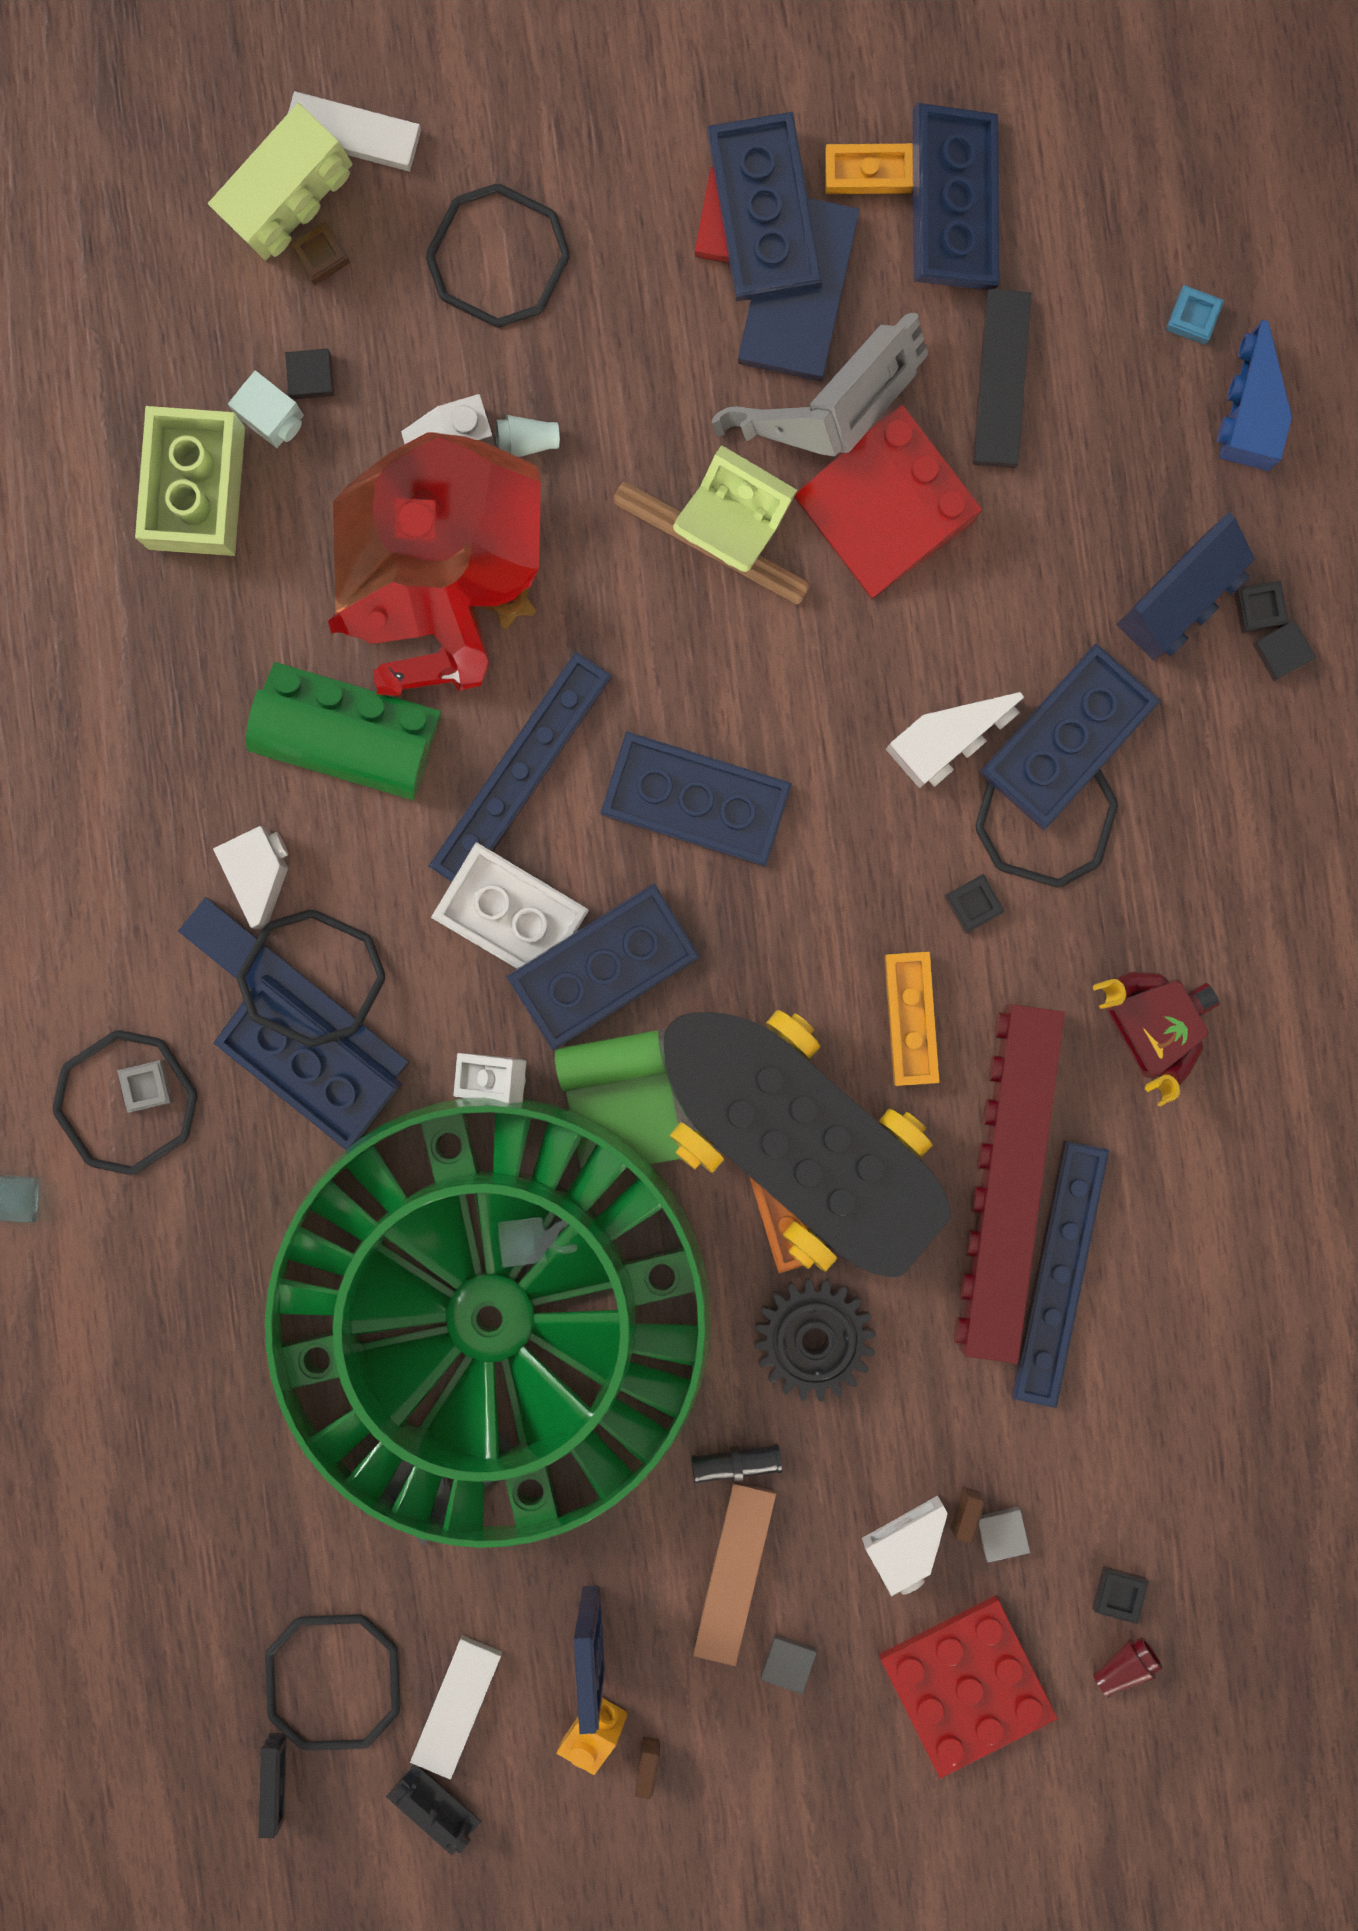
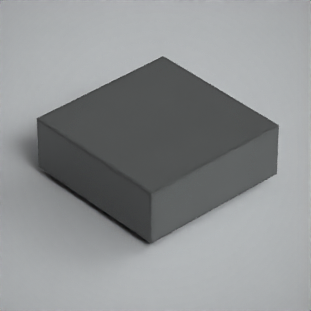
[760,1634,817,1694]

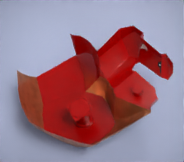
[328,432,541,696]

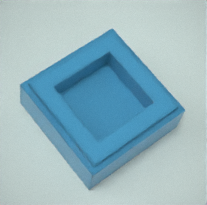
[1165,285,1225,345]

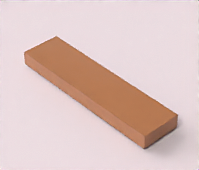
[693,1480,776,1666]

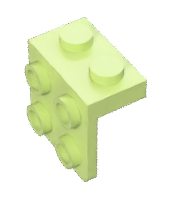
[673,446,797,572]

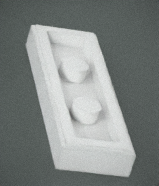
[288,91,421,172]
[410,1635,502,1779]

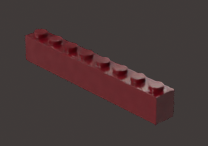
[954,1004,1065,1364]

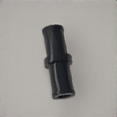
[691,1444,782,1485]

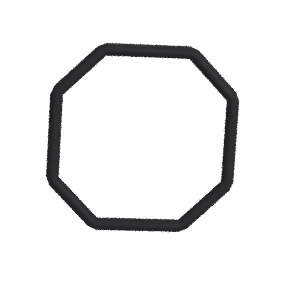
[426,184,570,327]
[975,770,1118,887]
[237,910,386,1047]
[52,1030,197,1175]
[265,1614,400,1751]

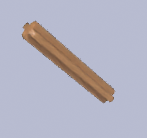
[614,482,809,604]

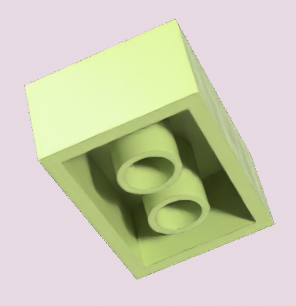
[208,102,353,261]
[135,406,245,556]

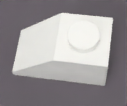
[401,394,496,447]
[213,826,289,930]
[862,1496,948,1596]

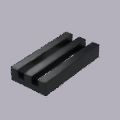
[258,1733,287,1838]

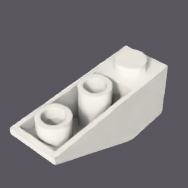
[886,692,1024,788]

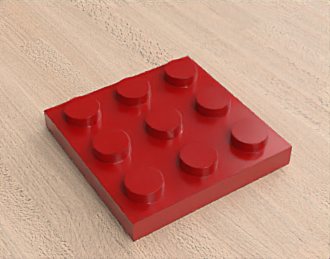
[879,1595,1058,1779]

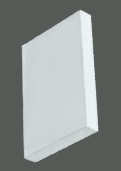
[431,842,589,968]

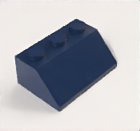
[1116,512,1255,660]

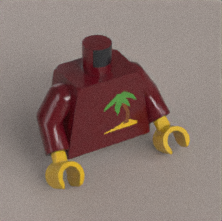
[1093,972,1220,1106]

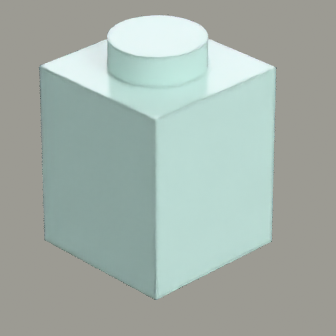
[228,370,304,448]

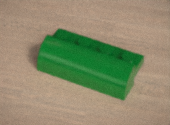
[246,662,441,801]

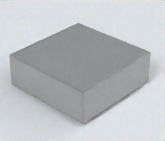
[117,1060,173,1113]
[978,1506,1030,1563]

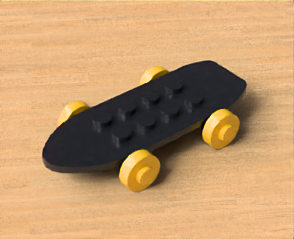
[662,1010,951,1277]

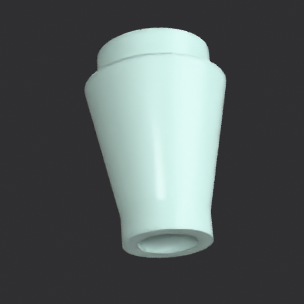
[495,415,560,457]

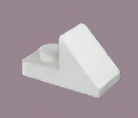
[453,1053,526,1103]

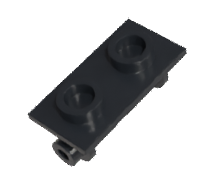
[386,1764,481,1855]

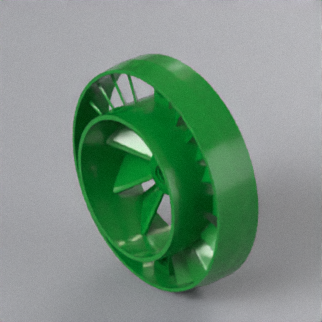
[265,1097,711,1548]

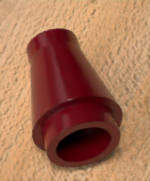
[1093,1637,1163,1698]

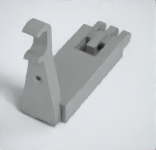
[712,313,928,456]

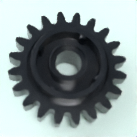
[754,1277,876,1402]

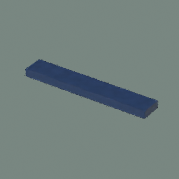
[428,651,612,882]
[178,897,410,1079]
[1011,1140,1109,1408]

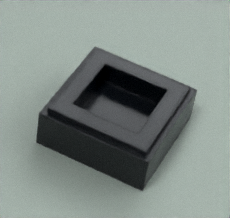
[285,349,334,400]
[1234,580,1289,633]
[1253,620,1316,681]
[944,874,1005,933]
[1092,1566,1149,1624]

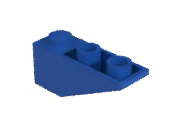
[1216,320,1292,471]

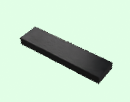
[973,289,1032,468]

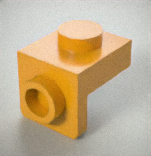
[556,1697,627,1775]

